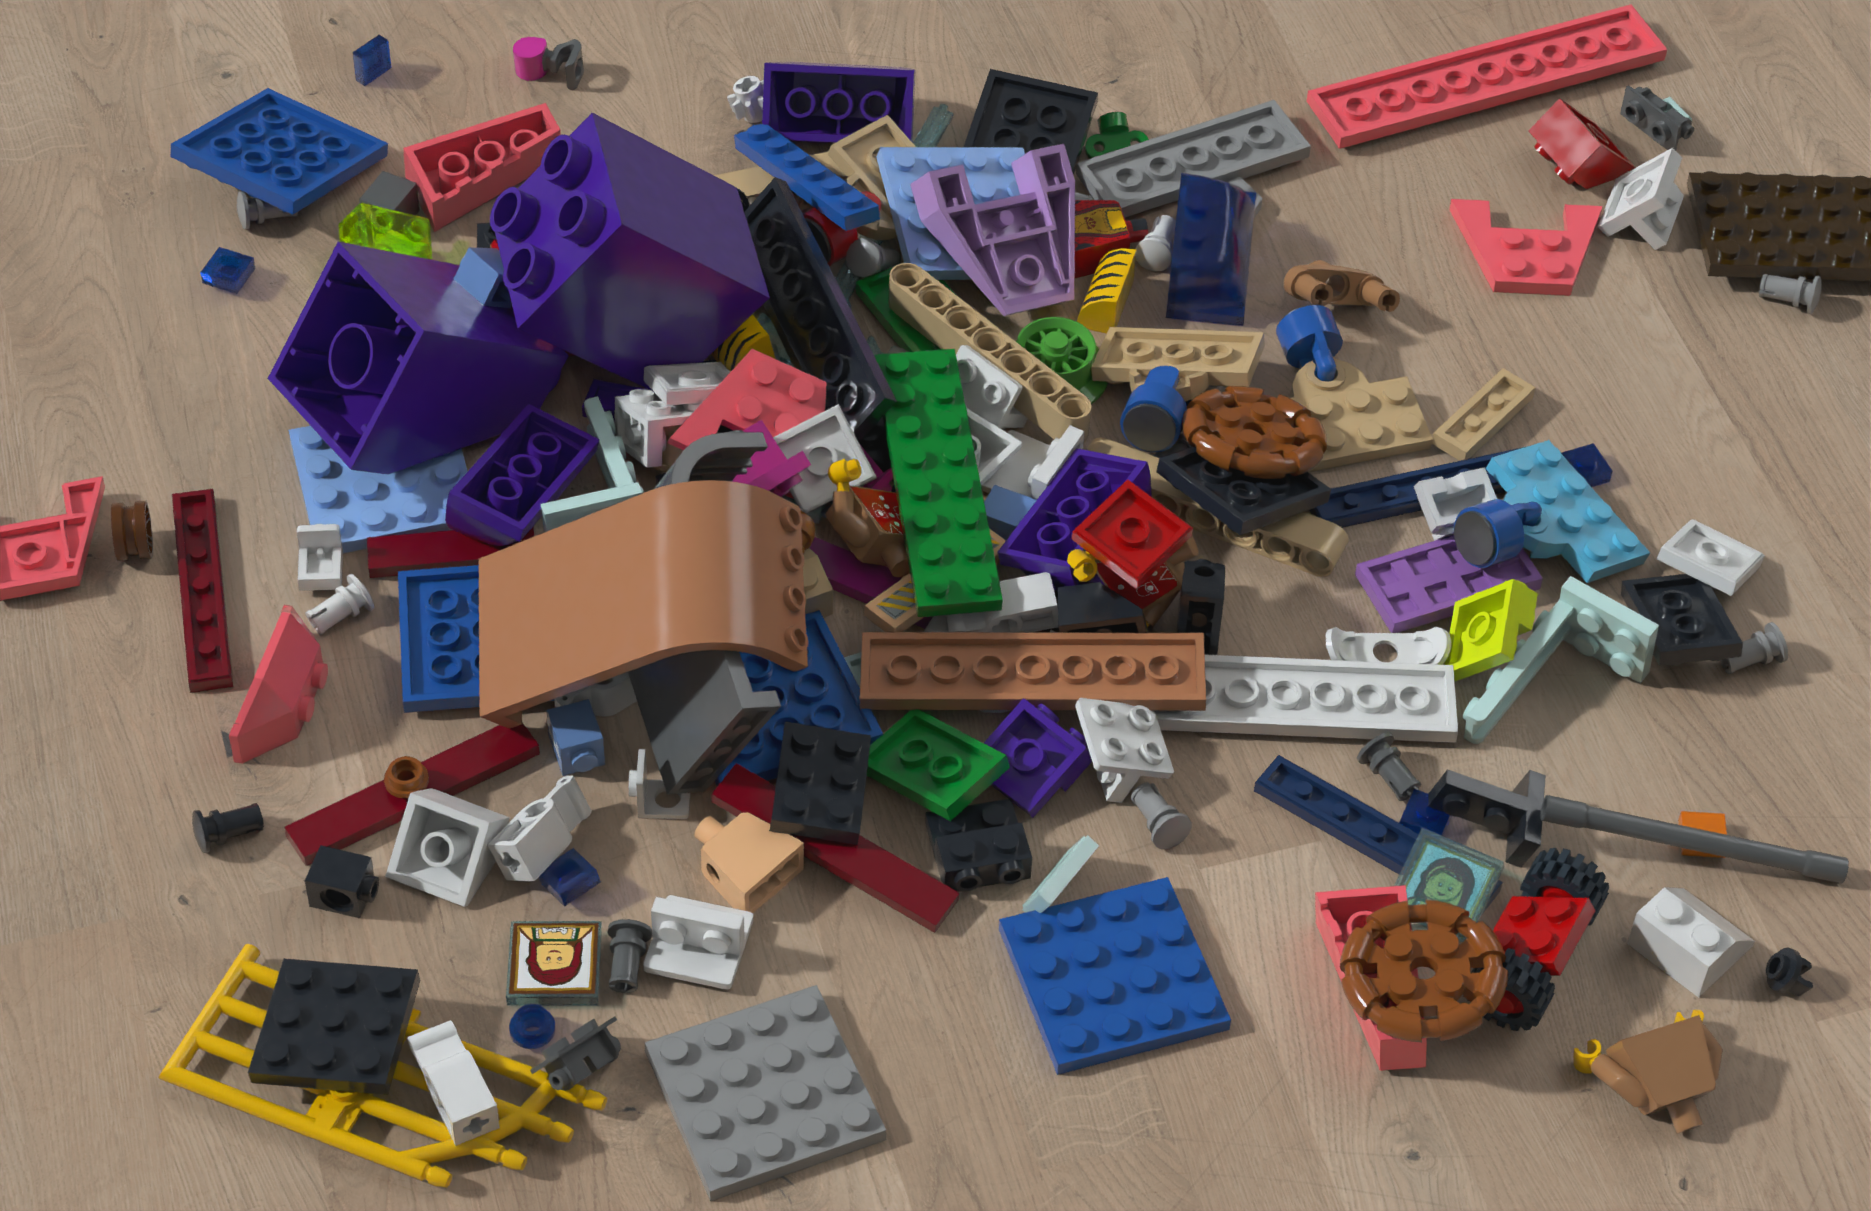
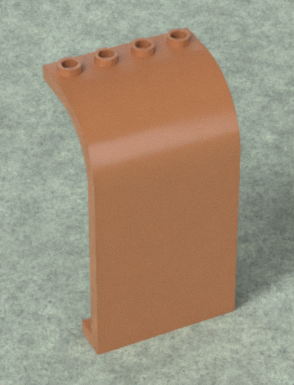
[479,480,808,729]

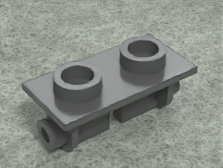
[1620,85,1695,151]
[530,1016,621,1091]

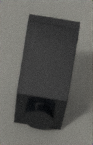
[1058,582,1148,633]

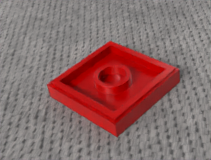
[1072,479,1193,589]

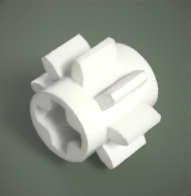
[727,76,764,123]

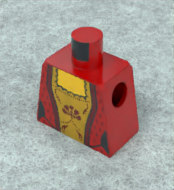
[1074,200,1148,279]

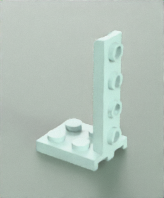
[541,396,644,532]
[1463,576,1659,744]

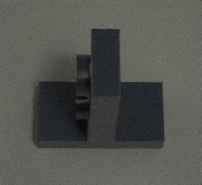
[1427,769,1546,868]

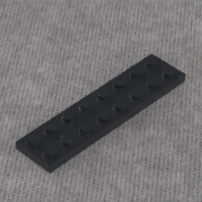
[744,177,897,443]

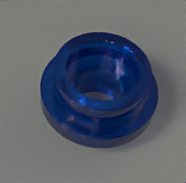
[509,1004,556,1049]

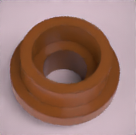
[384,756,429,799]

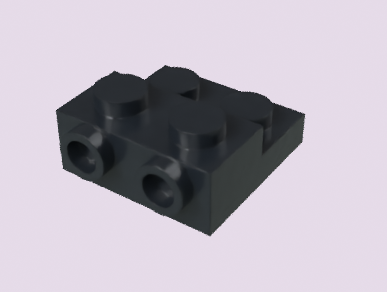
[925,799,1032,892]

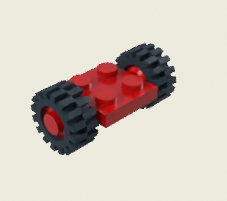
[1467,848,1609,1031]

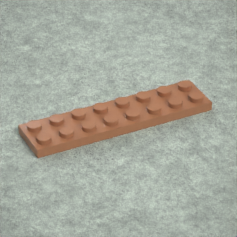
[860,632,1206,711]

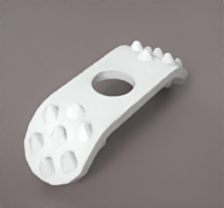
[1326,627,1451,665]

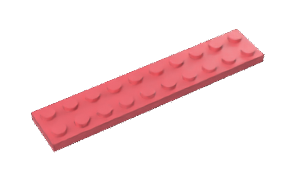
[1307,4,1667,149]

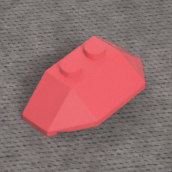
[229,604,328,764]

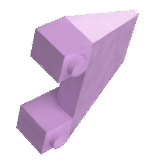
[910,144,1075,316]

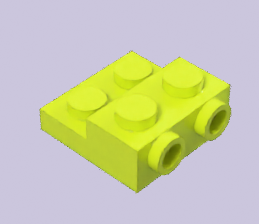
[1444,579,1538,682]

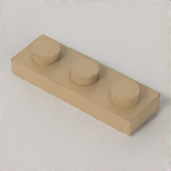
[1432,368,1536,461]

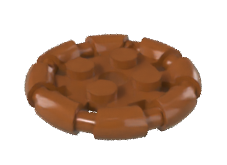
[1182,386,1327,479]
[1340,899,1508,1043]

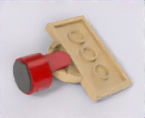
[803,115,916,266]

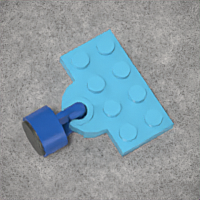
[1454,440,1650,583]

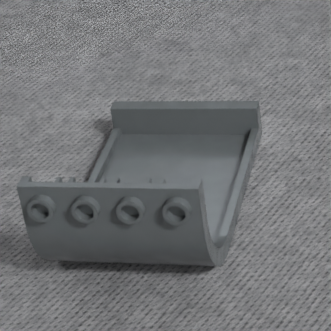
[628,430,781,795]

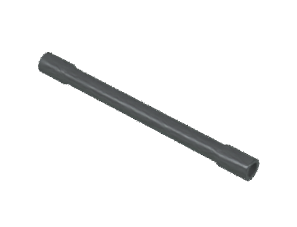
[1540,795,1849,884]

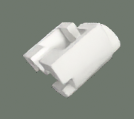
[1414,467,1497,541]

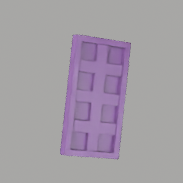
[1355,535,1543,633]

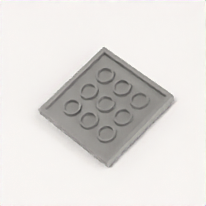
[645,985,886,1201]

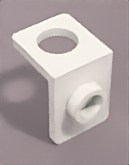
[629,749,690,819]

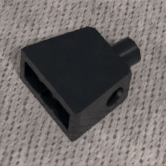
[1176,559,1225,655]

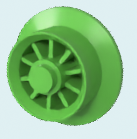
[1016,317,1108,404]

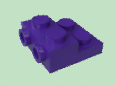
[984,698,1092,818]

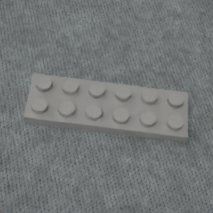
[1076,100,1311,218]

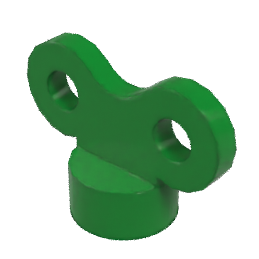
[1085,112,1149,159]

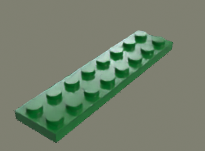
[875,349,1003,617]

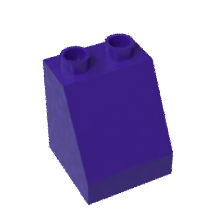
[267,241,569,475]

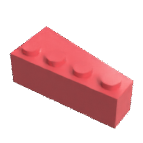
[403,103,561,232]
[1315,885,1427,1071]

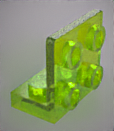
[339,203,432,260]

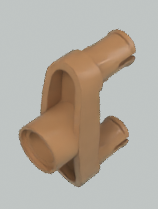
[1284,260,1400,312]

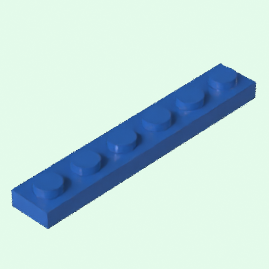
[734,124,880,231]

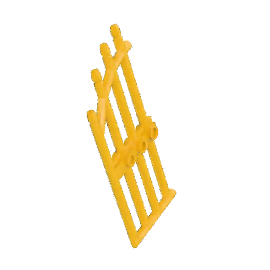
[158,944,607,1188]

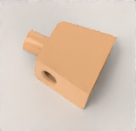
[695,812,804,913]

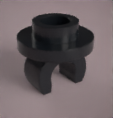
[1766,947,1813,996]

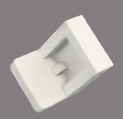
[297,524,343,591]

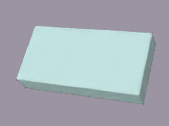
[1022,835,1099,913]

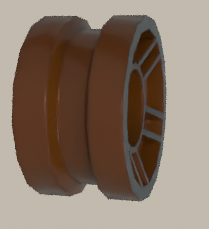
[111,500,153,561]

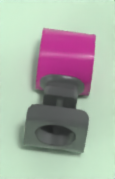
[513,37,584,90]

